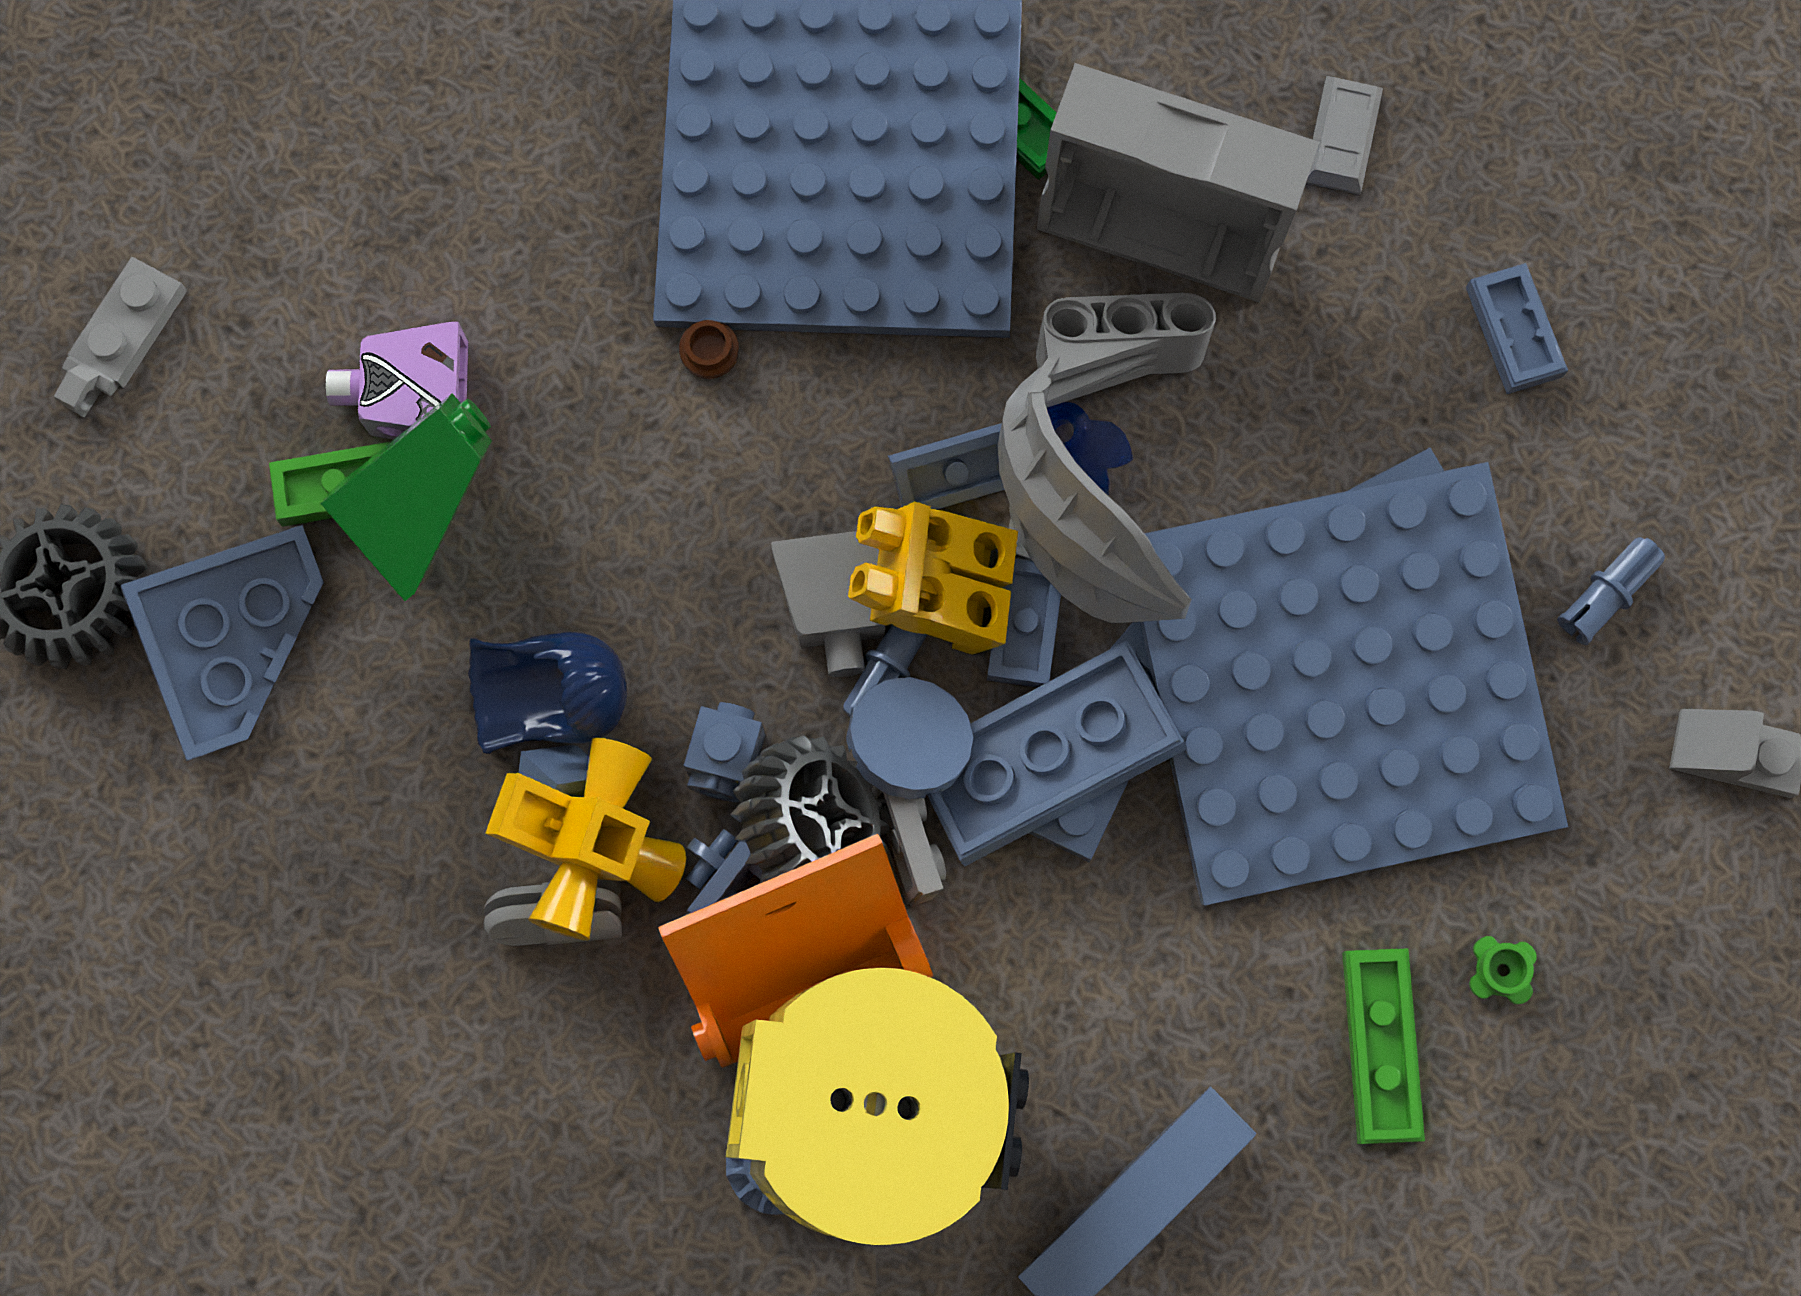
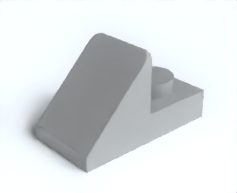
[1669,709,1801,798]

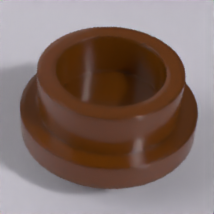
[679,320,739,379]

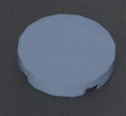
[846,677,973,800]

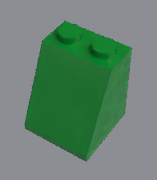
[320,393,492,601]

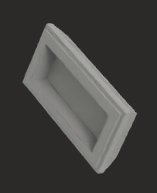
[1306,76,1383,195]

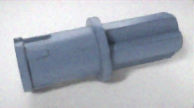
[1557,537,1665,645]
[843,624,927,717]

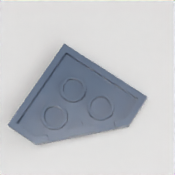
[121,525,324,762]

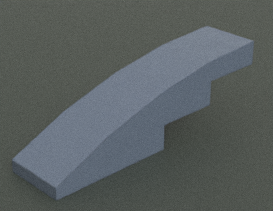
[1018,1086,1256,1296]

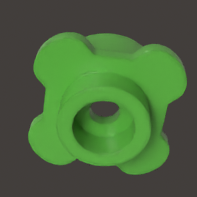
[1469,936,1537,1004]

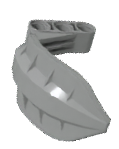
[998,293,1216,623]

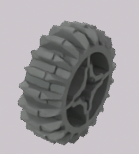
[0,504,148,670]
[730,735,890,884]

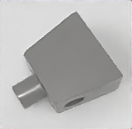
[771,531,886,677]

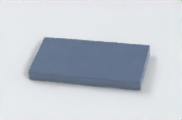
[927,640,1187,867]

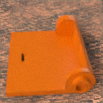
[658,834,933,1068]

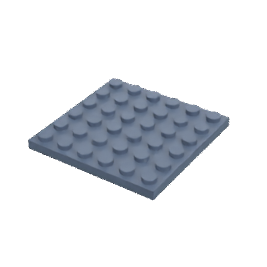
[653,0,1022,338]
[1140,462,1568,906]

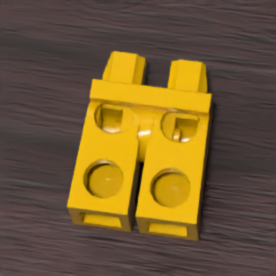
[848,501,1018,655]

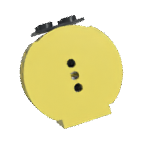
[726,968,1029,1245]

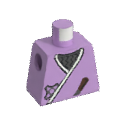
[326,322,468,439]

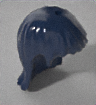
[468,632,627,754]

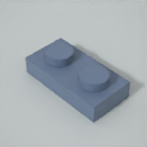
[888,423,1005,510]
[987,559,1061,688]

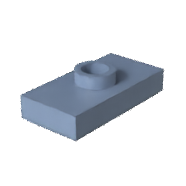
[1466,263,1568,394]

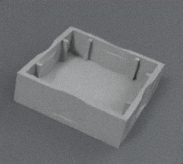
[1037,63,1320,302]

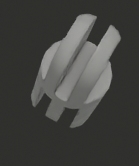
[484,879,622,946]

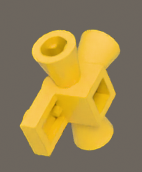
[485,738,686,941]

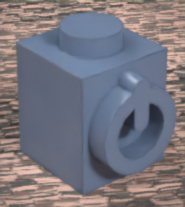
[684,702,766,802]

